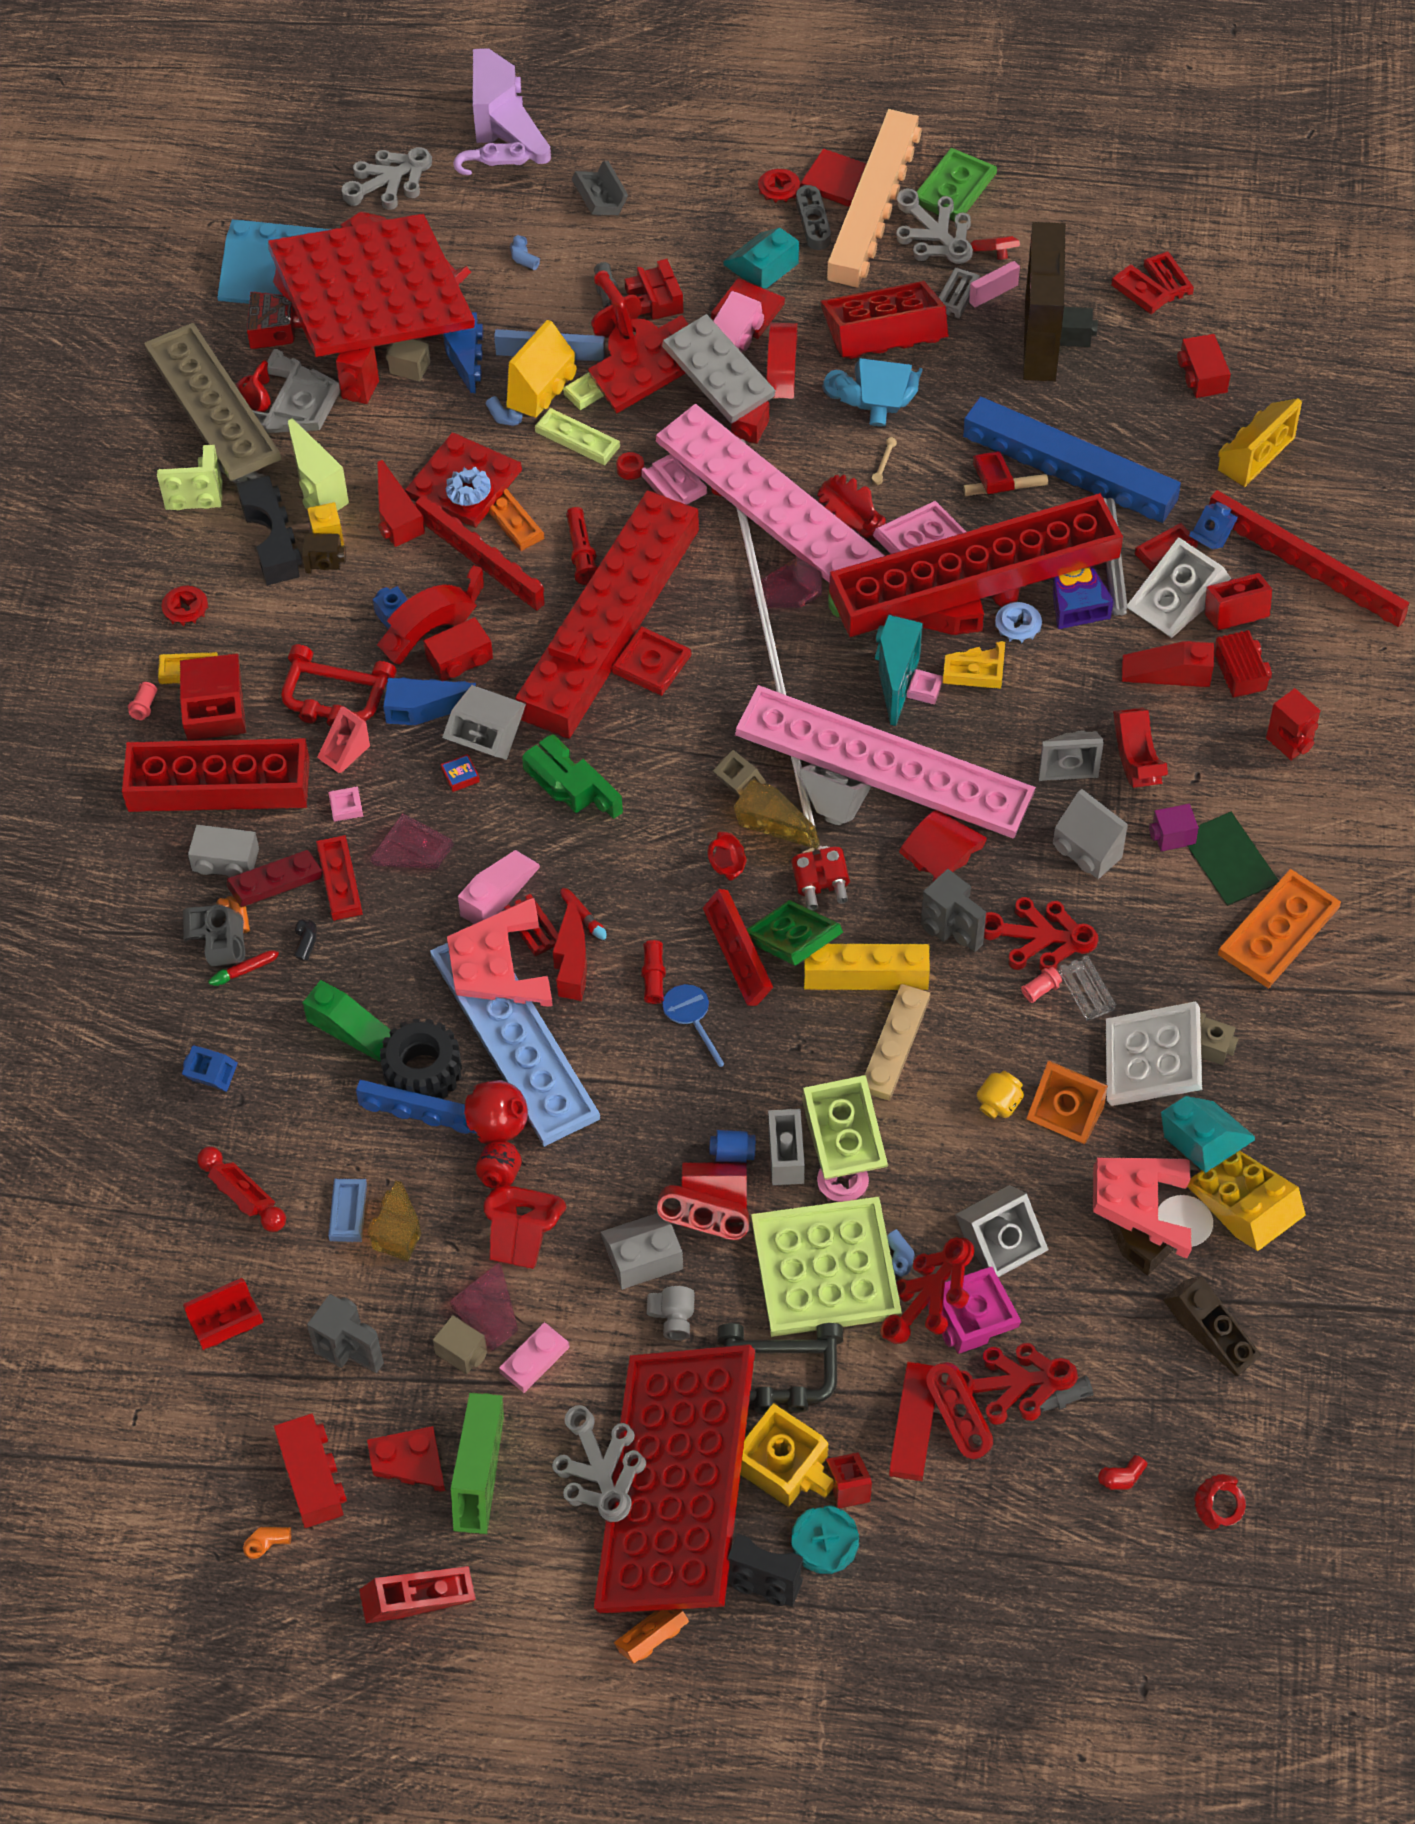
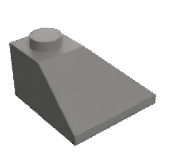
[1038,731,1103,781]
[799,764,871,825]

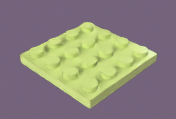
[751,1197,902,1337]

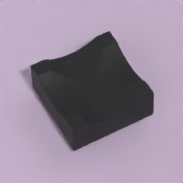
[728,1533,803,1607]

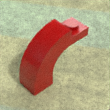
[767,322,798,399]
[377,585,477,665]
[1113,707,1168,788]

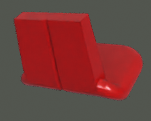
[483,1186,566,1269]

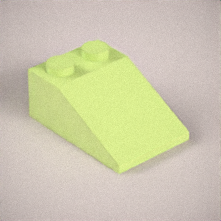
[288,418,349,511]
[802,1075,888,1180]

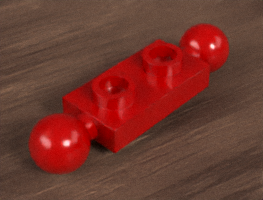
[197,1146,286,1232]

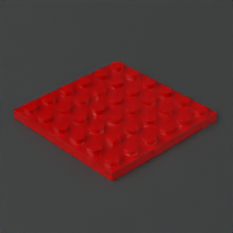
[268,214,475,357]

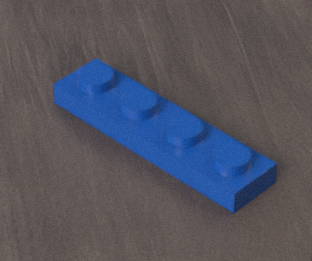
[356,1080,477,1134]

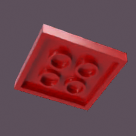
[405,432,523,528]

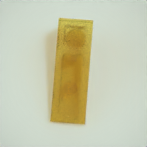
[734,781,820,850]

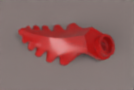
[817,474,887,541]

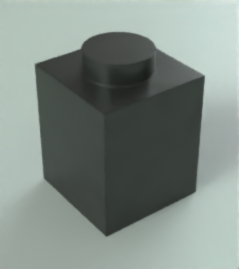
[1060,307,1098,347]

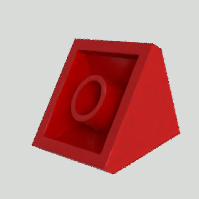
[682,1162,747,1223]

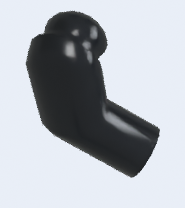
[293,919,317,961]

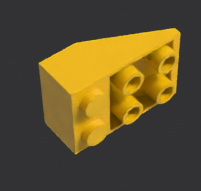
[1187,1151,1306,1251]

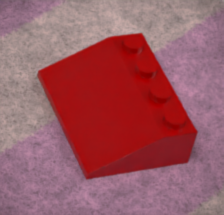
[820,281,949,359]

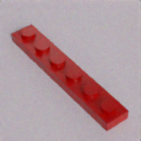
[415,495,545,611]

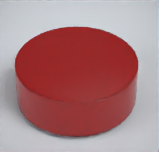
[616,452,644,480]

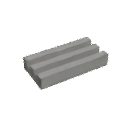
[939,268,980,319]

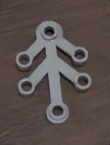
[342,147,432,210]
[896,188,973,264]
[552,1405,646,1522]

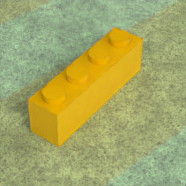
[804,944,930,990]

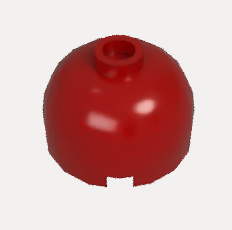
[464,1080,528,1144]

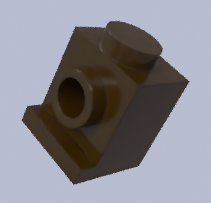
[302,533,346,574]

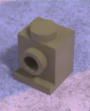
[713,750,766,803]
[1200,1012,1239,1065]

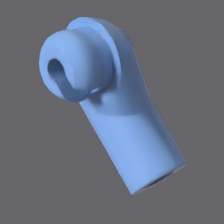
[510,235,540,270]
[887,1229,915,1277]

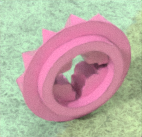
[817,1168,869,1202]

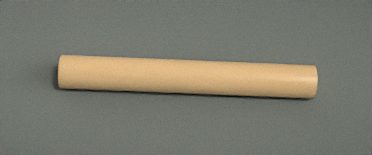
[963,474,1048,496]

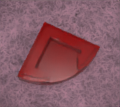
[464,565,484,602]

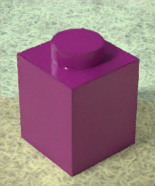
[1149,803,1199,852]

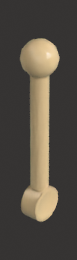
[872,437,897,485]

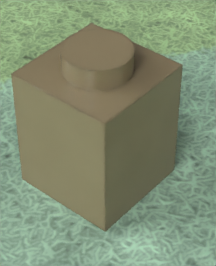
[386,339,430,381]
[433,1315,487,1374]

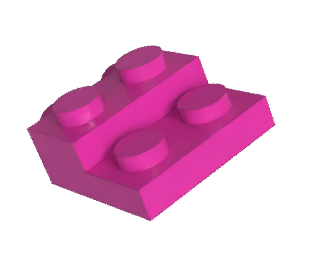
[928,1266,1021,1354]

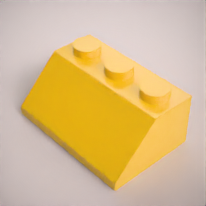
[507,320,577,418]
[1218,398,1302,487]

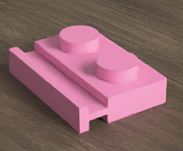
[642,454,707,505]

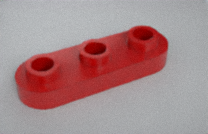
[926,1362,993,1459]

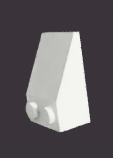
[1127,537,1231,638]

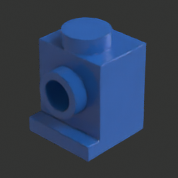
[1189,502,1238,550]
[373,586,408,629]
[182,1045,238,1092]

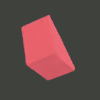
[317,707,370,773]

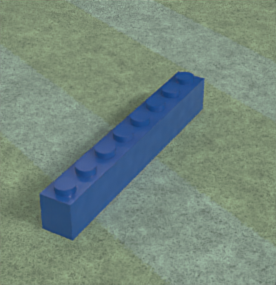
[963,396,1181,523]

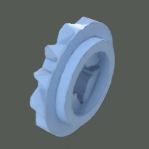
[445,467,491,506]
[995,602,1042,643]

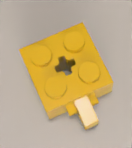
[740,1403,834,1507]

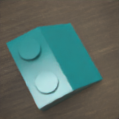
[723,227,799,289]
[1161,1096,1255,1173]

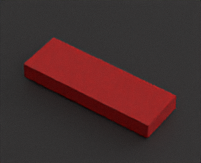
[316,835,363,921]

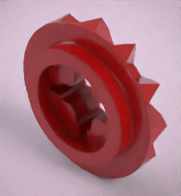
[758,169,800,204]
[162,586,208,626]

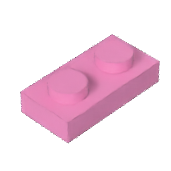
[499,1322,569,1393]

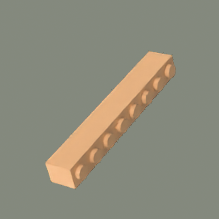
[827,109,922,288]

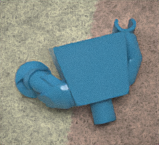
[822,358,923,427]

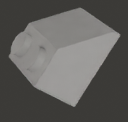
[1053,789,1128,879]
[955,1185,1049,1277]
[600,1213,683,1289]

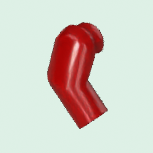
[1098,1455,1148,1490]

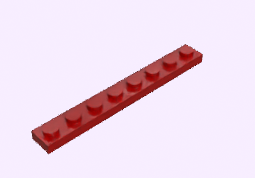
[1209,490,1410,627]

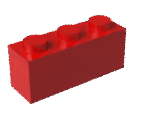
[274,1413,347,1528]

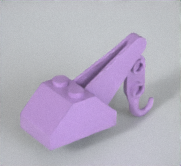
[453,48,551,175]

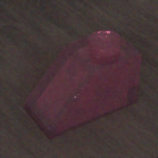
[757,557,822,608]

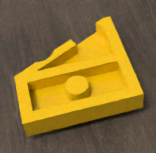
[943,641,1005,689]

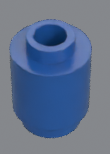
[709,1130,756,1163]

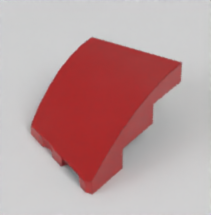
[899,810,987,882]

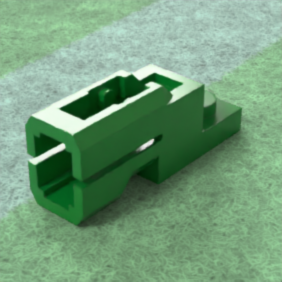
[522,734,623,819]

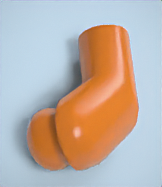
[216,896,250,933]
[243,1527,291,1559]

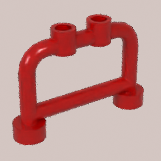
[281,644,397,727]

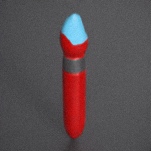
[560,888,607,940]

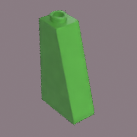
[451,1393,504,1534]

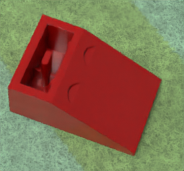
[180,653,246,741]

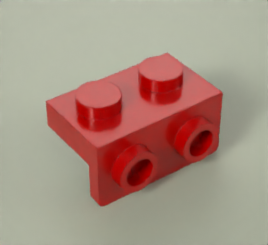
[183,1278,264,1350]

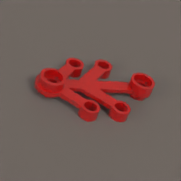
[984,897,1098,970]
[880,1237,974,1344]
[946,1343,1078,1425]

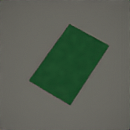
[1187,811,1279,906]

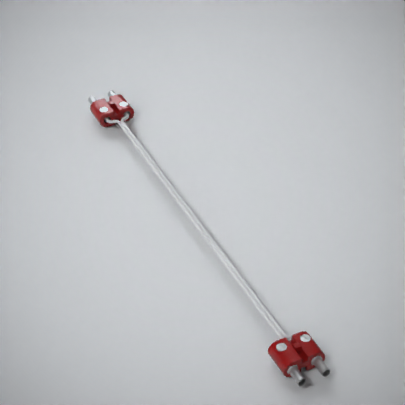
[711,439,850,910]

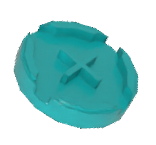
[791,1506,859,1574]

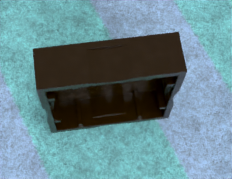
[1023,222,1066,382]

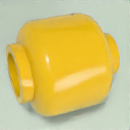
[977,1071,1024,1119]

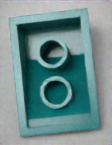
[875,615,923,726]

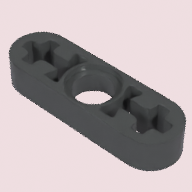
[796,185,831,250]

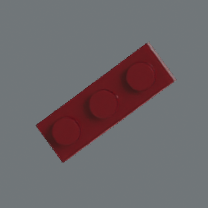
[226,850,322,907]

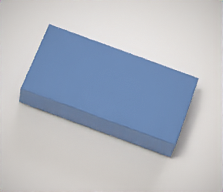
[328,1179,367,1242]

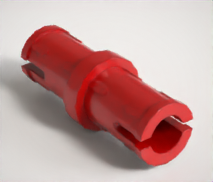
[641,940,666,1004]

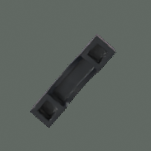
[236,475,303,586]

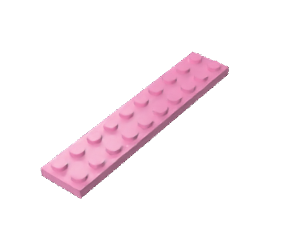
[656,404,885,583]
[735,685,1036,839]

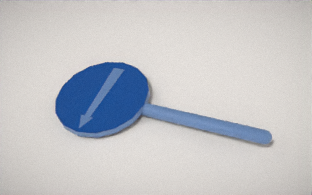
[662,984,724,1067]

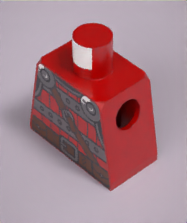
[247,292,302,349]

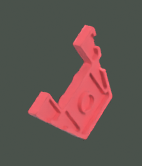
[447,898,553,1007]
[1093,1158,1192,1258]

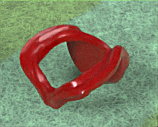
[236,360,271,413]

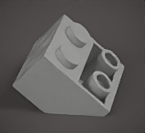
[442,685,526,760]

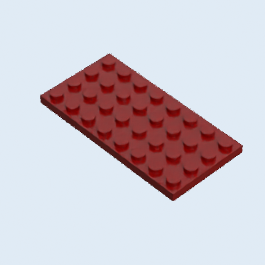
[594,1344,755,1613]

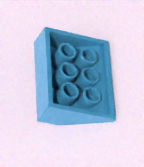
[217,219,332,304]

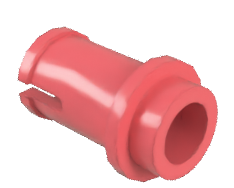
[128,682,158,720]
[1021,967,1062,1003]

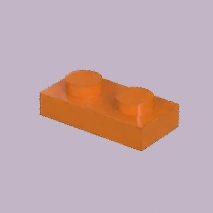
[614,1609,689,1663]

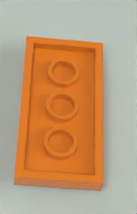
[1218,869,1341,989]

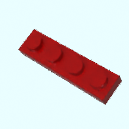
[703,889,773,1006]

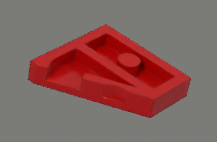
[367,1426,445,1491]

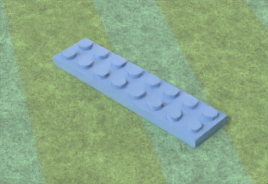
[430,943,600,1147]

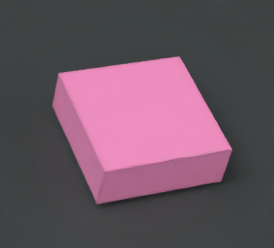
[907,669,943,705]
[328,786,363,822]

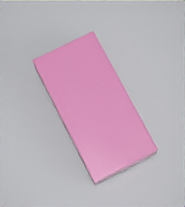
[969,261,1020,308]

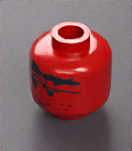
[475,1141,522,1189]

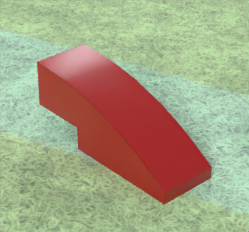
[553,901,587,1001]

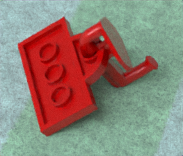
[588,270,689,414]

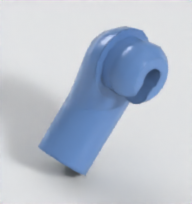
[485,396,523,426]

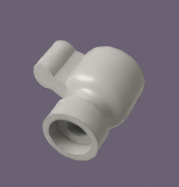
[647,1286,695,1340]

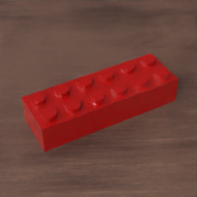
[122,738,310,812]

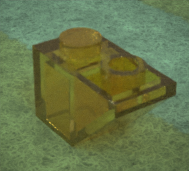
[368,1180,421,1261]

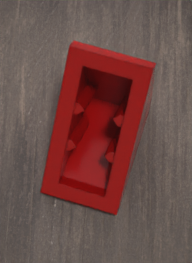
[826,1452,872,1509]

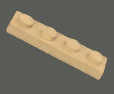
[865,984,931,1101]

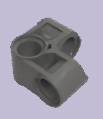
[183,905,245,966]

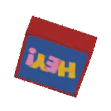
[440,754,480,792]

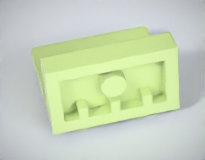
[157,445,223,510]

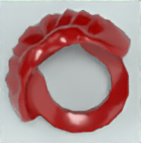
[707,832,747,881]
[1194,1474,1246,1530]

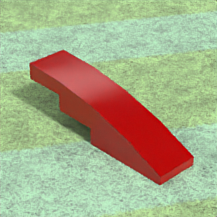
[889,1362,935,1482]

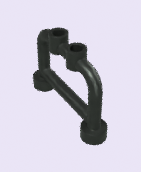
[717,1323,843,1413]

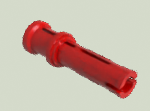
[566,507,598,585]

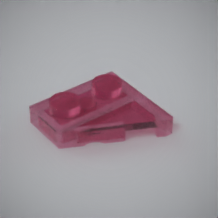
[371,813,454,869]
[450,1263,518,1351]

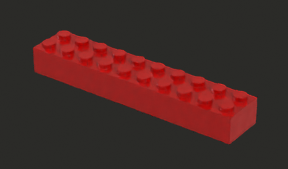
[515,490,699,739]
[829,493,1123,637]

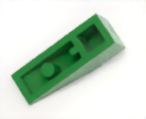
[302,980,391,1062]

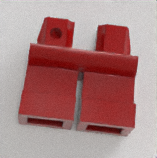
[624,259,684,320]

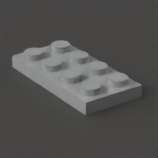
[662,314,776,423]

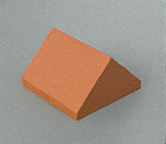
[1026,1061,1108,1144]

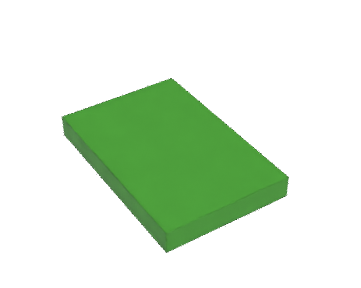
[917,148,997,222]

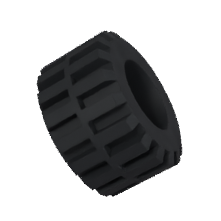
[380,1018,462,1099]

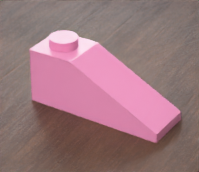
[458,850,540,924]

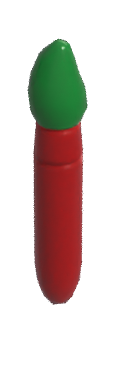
[208,950,279,986]

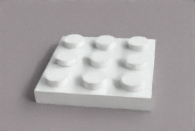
[1106,1001,1202,1106]

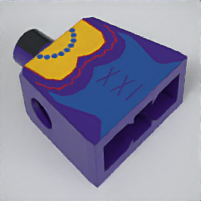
[1052,568,1113,629]

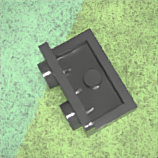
[572,161,628,216]

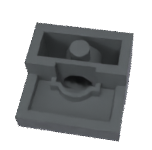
[921,869,986,952]
[307,1294,384,1374]

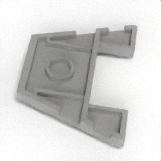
[252,349,341,433]

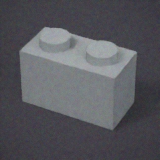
[188,825,259,877]
[768,1109,805,1185]

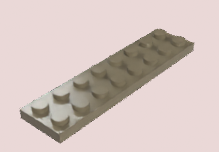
[144,323,282,481]

